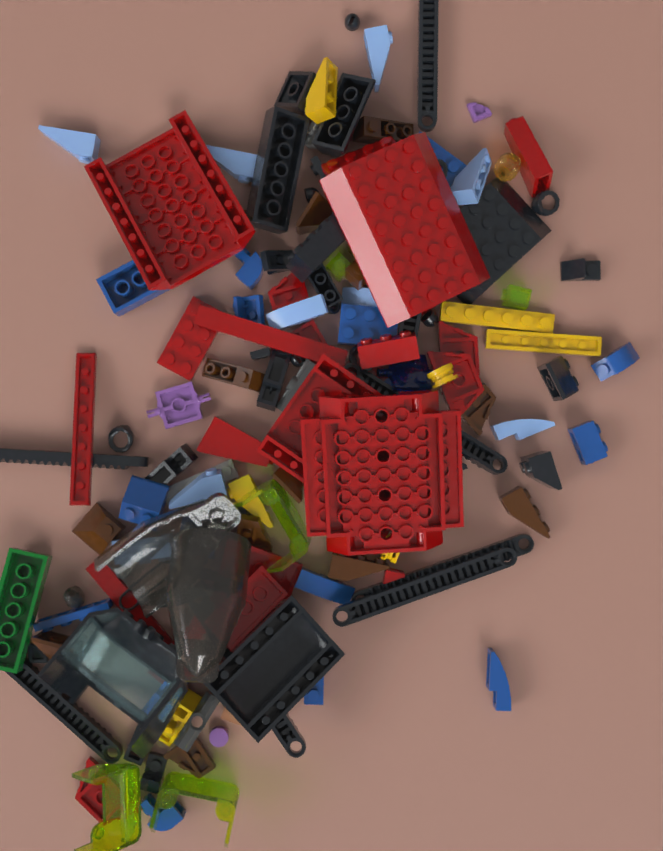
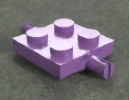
[146,381,212,429]

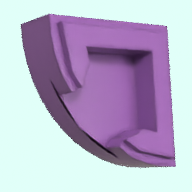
[467,102,492,123]

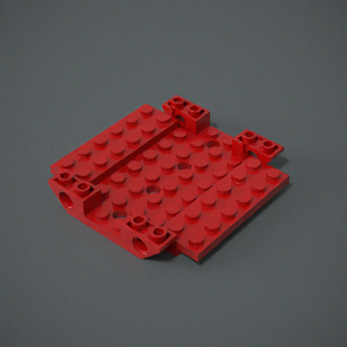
[300,390,464,556]

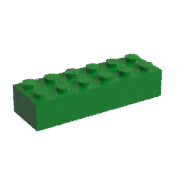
[0,548,52,674]

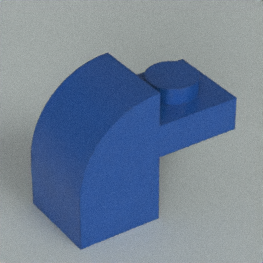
[234,248,263,290]
[591,342,640,382]
[140,793,186,831]

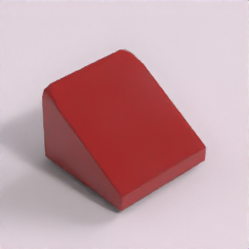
[383,568,405,584]

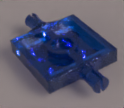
[377,354,434,391]

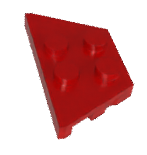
[438,321,480,395]
[427,351,484,415]
[75,756,142,825]

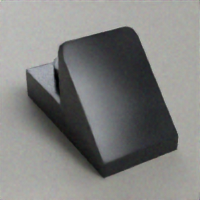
[260,250,293,275]
[560,258,601,281]
[140,751,168,794]

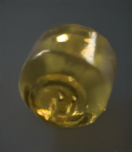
[494,152,521,181]

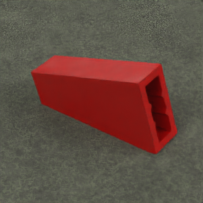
[504,116,553,198]
[196,416,273,467]

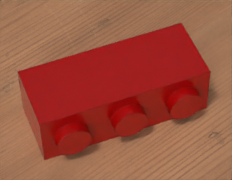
[357,330,420,369]

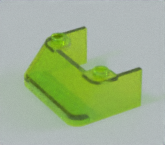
[229,479,311,573]
[72,763,142,851]
[149,772,240,848]

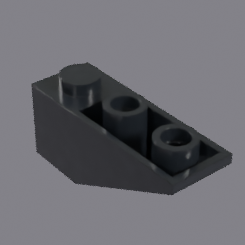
[308,263,343,308]

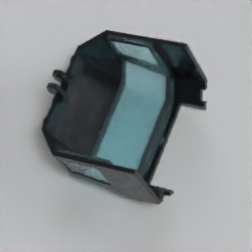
[37,608,188,759]

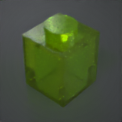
[326,252,351,283]
[500,284,532,311]

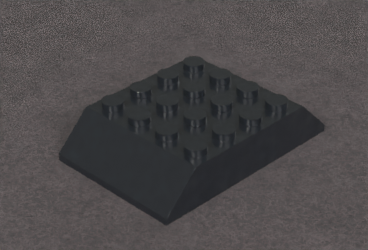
[456,175,552,304]
[202,595,345,743]

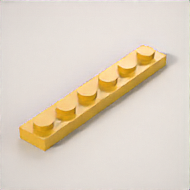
[439,301,555,333]
[485,329,602,357]

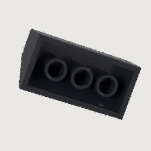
[312,73,376,158]

